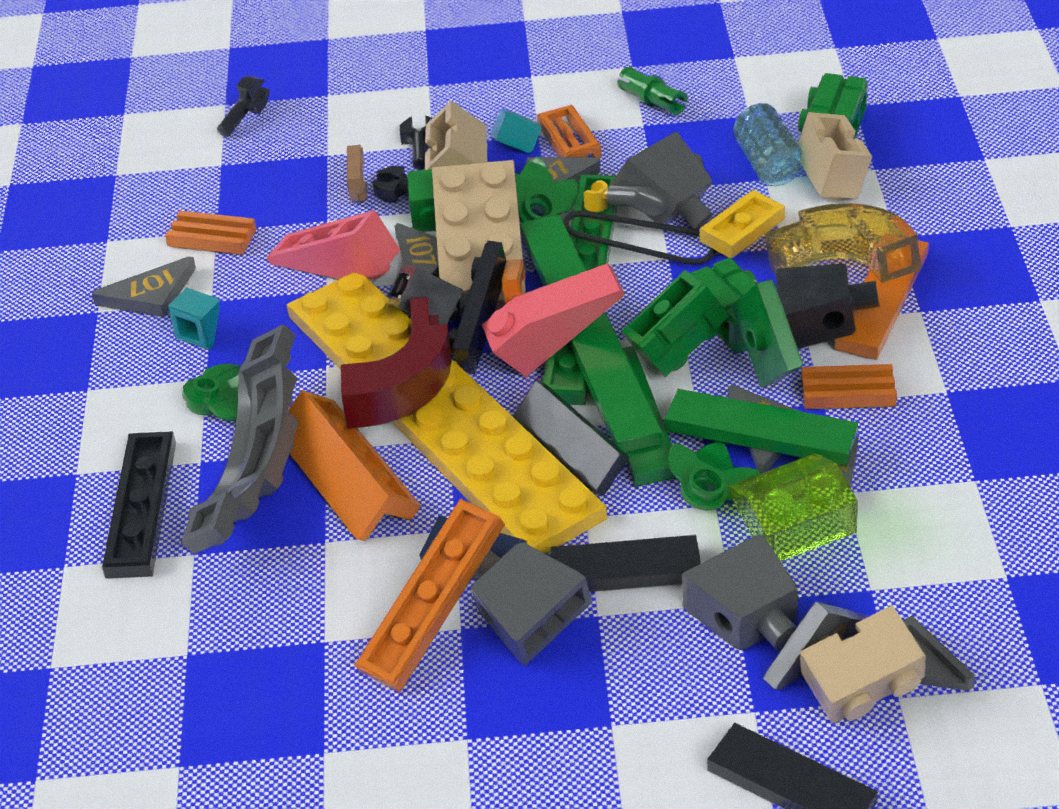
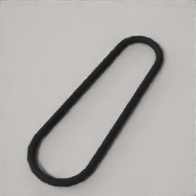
[563,210,716,265]

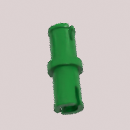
[617,66,688,115]

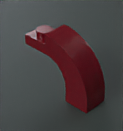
[341,297,452,429]

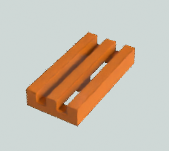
[537,105,602,158]
[165,211,257,255]
[801,364,897,409]

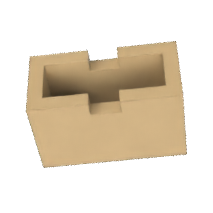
[425,100,488,170]
[795,112,872,200]
[800,605,926,724]

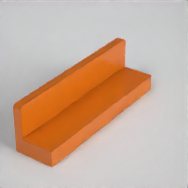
[288,390,421,541]

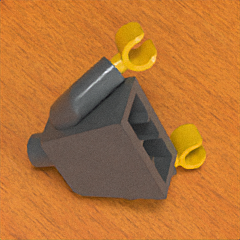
[584,131,713,230]

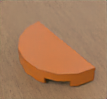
[502,259,526,305]

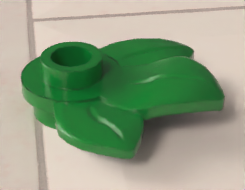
[515,157,578,222]
[182,363,241,421]
[667,441,760,511]

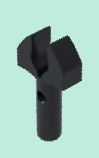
[217,76,270,137]
[400,115,432,170]
[372,166,409,203]

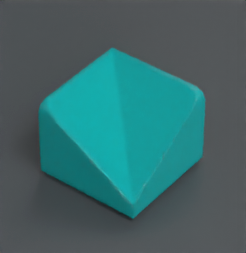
[491,108,542,153]
[168,287,220,350]

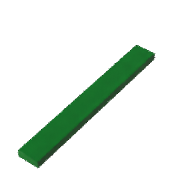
[542,175,617,405]
[520,214,663,453]

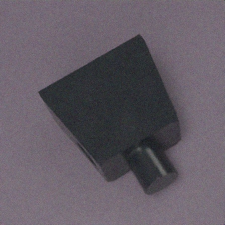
[776,264,880,349]

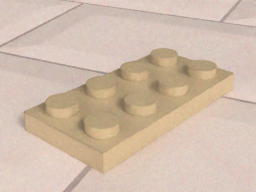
[432,160,526,310]

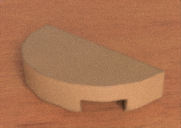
[347,145,367,203]

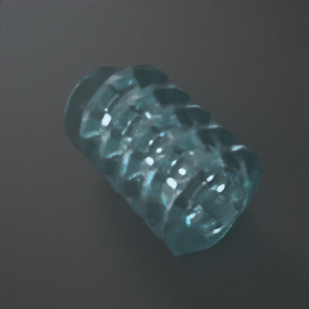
[733,103,802,186]

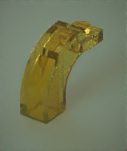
[764,203,921,283]

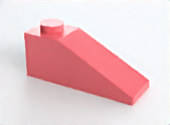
[267,210,400,280]
[482,264,625,377]

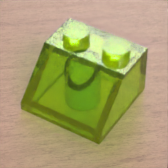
[728,453,858,561]

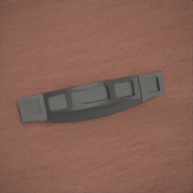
[181,324,299,554]

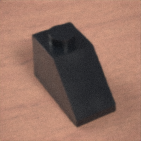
[388,264,463,325]

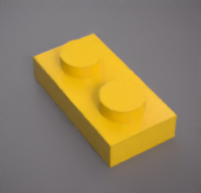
[700,190,785,259]

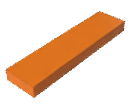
[834,234,929,360]
[354,498,505,693]

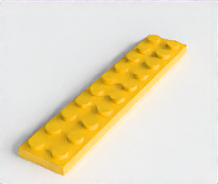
[287,273,607,554]

